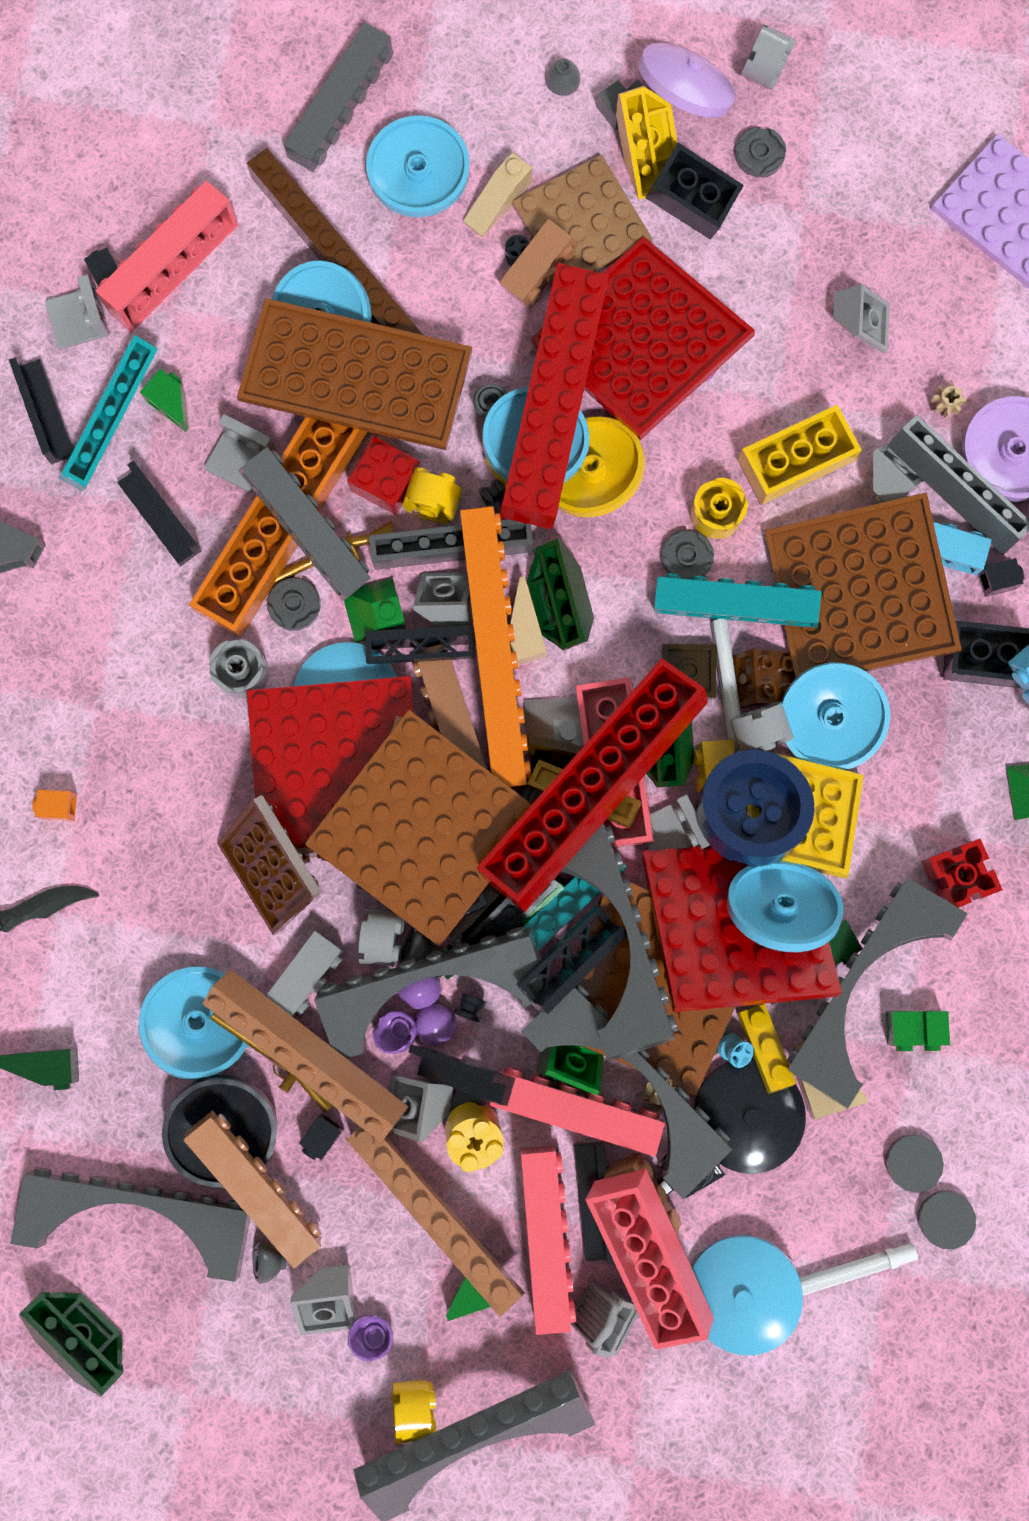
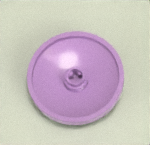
[638,43,736,118]
[962,396,1029,502]

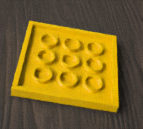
[746,749,864,879]

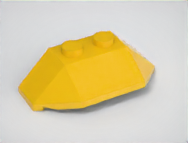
[616,86,677,200]

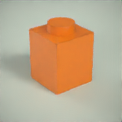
[32,789,78,821]

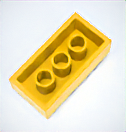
[738,404,862,505]

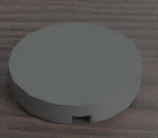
[735,127,786,178]
[661,530,714,579]
[267,578,320,631]
[886,1135,944,1193]
[918,1190,976,1249]

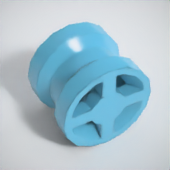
[718,1033,754,1068]

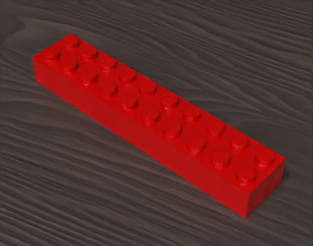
[500,263,609,530]
[476,658,708,912]

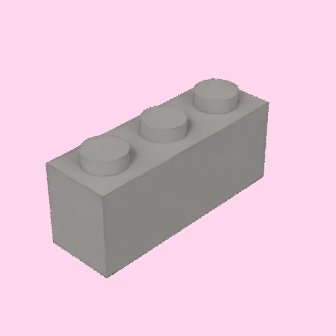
[266,931,344,1018]

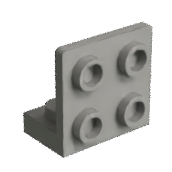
[45,275,109,349]
[204,414,276,492]
[646,795,710,850]

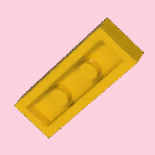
[737,1004,797,1094]

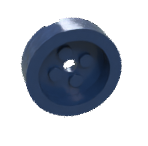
[697,750,815,867]

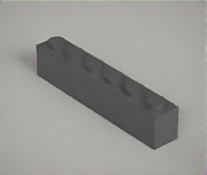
[284,22,393,172]
[888,415,1029,555]
[238,447,371,600]
[369,520,533,570]

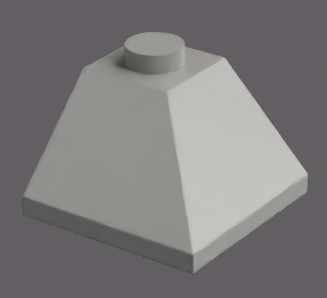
[832,284,890,353]
[873,444,924,503]
[413,572,473,627]
[524,697,583,754]
[389,1075,453,1141]
[290,1265,356,1335]

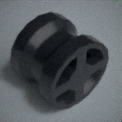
[505,235,530,266]
[478,478,505,511]
[454,992,487,1023]

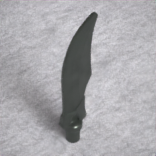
[0,886,99,932]

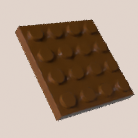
[217,795,322,935]

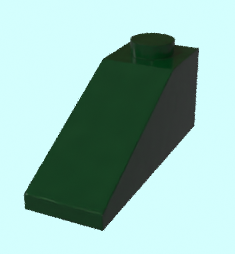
[0,1048,79,1090]

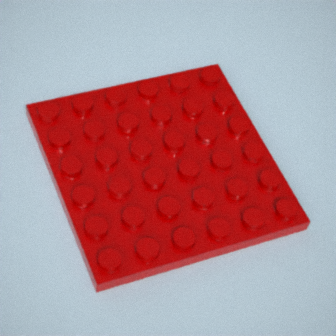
[531,236,755,440]
[247,676,414,849]
[641,846,842,1013]

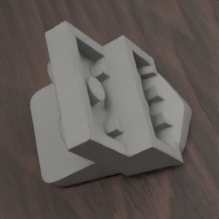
[570,1281,639,1359]

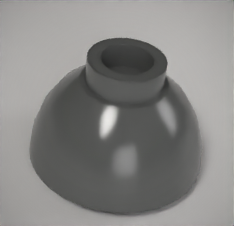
[545,59,581,96]
[473,383,508,419]
[401,928,437,962]
[253,1242,287,1284]

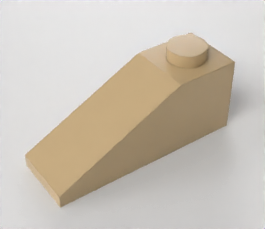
[463,152,532,238]
[510,576,547,665]

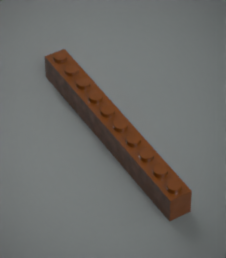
[246,148,423,335]

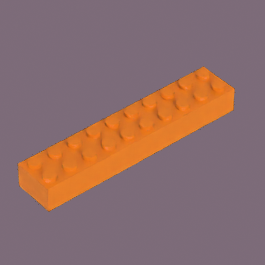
[189,417,368,639]
[460,507,531,787]

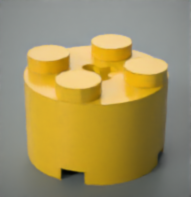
[402,467,462,524]
[691,478,748,539]
[444,1102,504,1172]
[392,1379,437,1445]

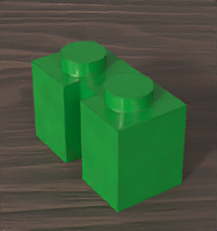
[886,1011,950,1051]

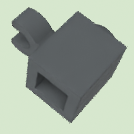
[597,80,643,130]

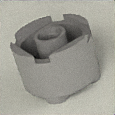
[741,24,796,90]
[209,639,269,699]
[730,702,794,752]
[359,908,405,967]

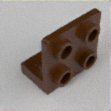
[732,649,795,708]

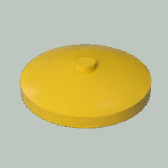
[558,417,646,517]

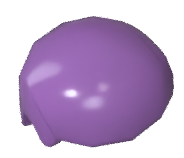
[397,976,442,1009]
[414,1003,457,1046]
[372,1010,417,1054]
[348,1315,393,1361]

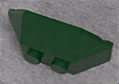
[527,538,594,650]
[646,722,694,788]
[19,1292,123,1397]

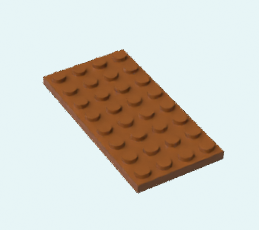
[237,298,472,450]

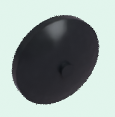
[693,1059,806,1174]
[162,1075,277,1188]

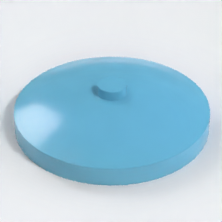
[366,116,470,217]
[272,261,371,323]
[482,387,589,483]
[294,642,397,686]
[781,662,890,770]
[727,860,844,952]
[139,967,248,1080]
[692,1235,803,1355]

